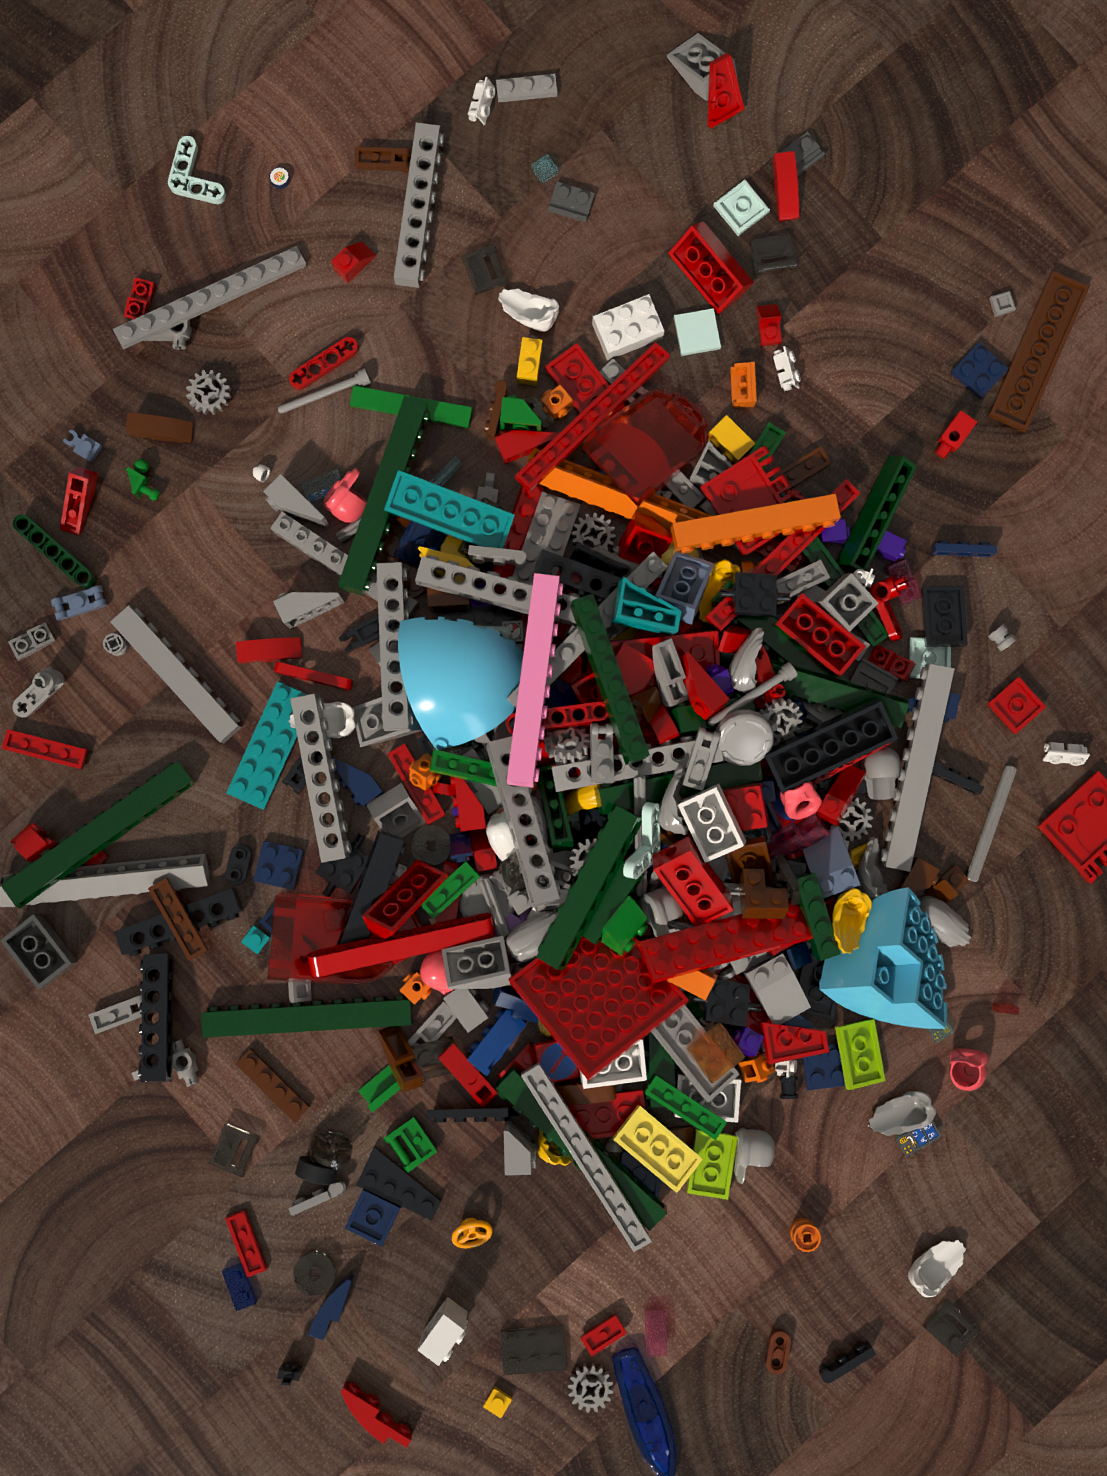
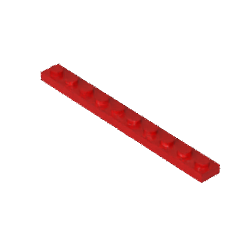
[515,342,670,492]
[705,478,860,632]

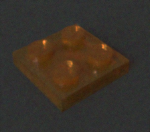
[686,1023,745,1083]

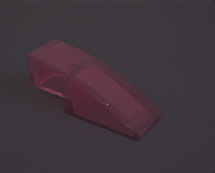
[766,813,830,860]

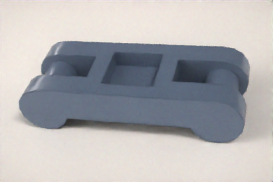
[51,585,107,620]

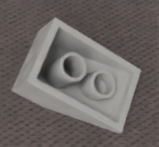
[667,33,738,101]
[263,474,330,528]
[273,592,345,629]
[352,691,422,747]
[442,936,513,989]
[743,952,811,1024]

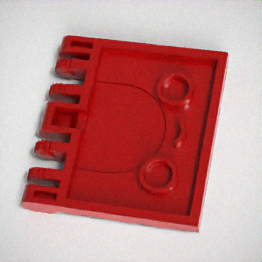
[700,445,796,557]
[1037,771,1107,884]

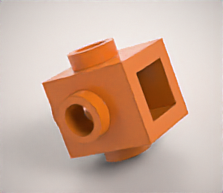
[540,385,573,420]
[409,753,441,791]
[399,971,432,1005]
[738,1050,775,1083]

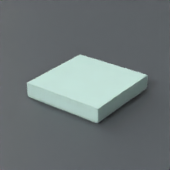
[713,180,770,236]
[674,308,721,356]
[908,637,951,679]

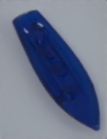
[612,1347,677,1476]

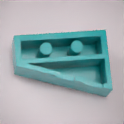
[611,577,681,636]

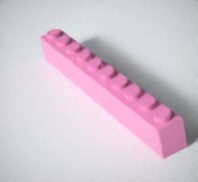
[507,573,563,788]

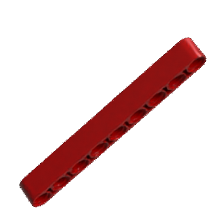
[307,913,495,977]

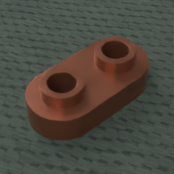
[765,1329,791,1375]

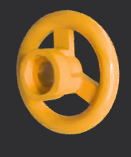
[452,1218,493,1248]

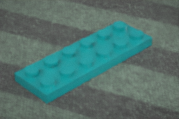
[384,470,515,549]
[226,681,307,810]

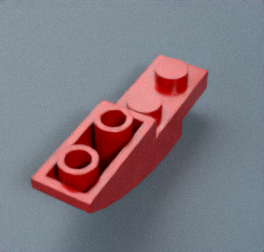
[341,1381,413,1448]

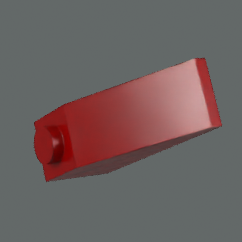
[495,430,559,464]
[60,467,98,535]
[680,652,729,721]
[817,765,866,827]

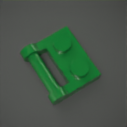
[384,1116,438,1173]

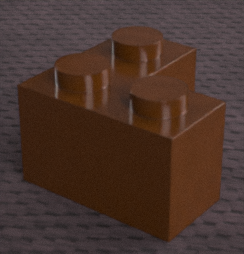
[739,869,789,919]

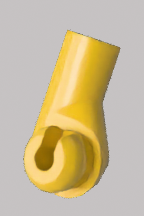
[849,843,867,871]

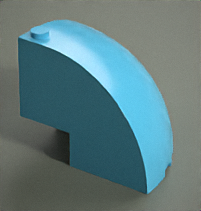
[398,617,524,750]
[819,887,947,1029]

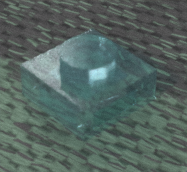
[531,154,559,184]

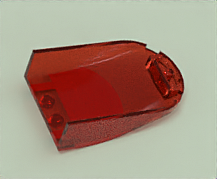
[582,389,709,507]
[267,892,394,984]

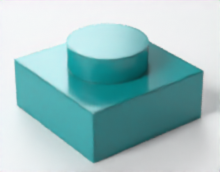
[241,925,271,955]

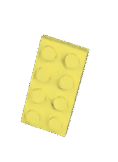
[612,1105,703,1193]

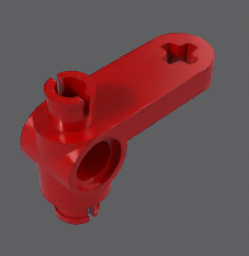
[868,575,909,642]
[754,646,785,710]

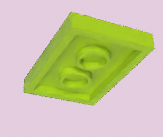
[835,1019,886,1090]
[686,1129,738,1200]

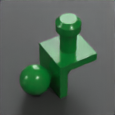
[126,459,160,501]

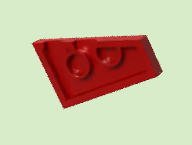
[707,53,745,128]
[760,1021,829,1064]

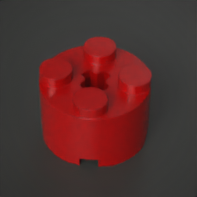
[10,823,59,862]

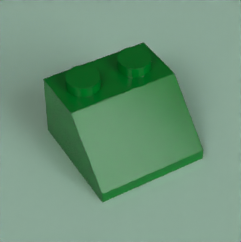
[500,395,542,432]
[601,896,648,956]

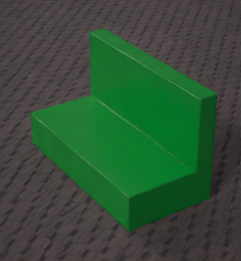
[358,1065,400,1113]

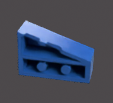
[467,1008,527,1076]

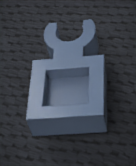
[63,430,103,463]

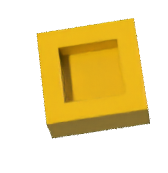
[483,1386,512,1418]

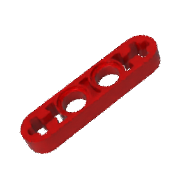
[289,337,359,390]
[274,662,353,691]

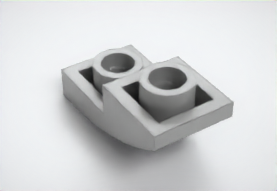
[8,622,55,661]

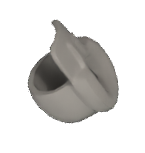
[860,747,901,800]
[640,886,685,937]
[734,1128,775,1184]

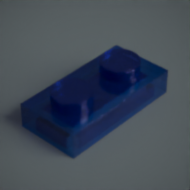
[222,1263,257,1311]

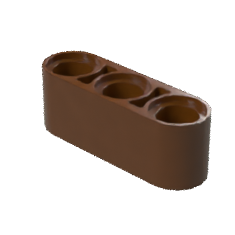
[554,1077,617,1106]

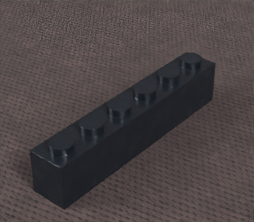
[336,830,406,945]

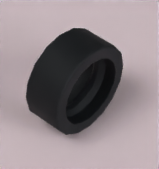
[295,1156,337,1185]

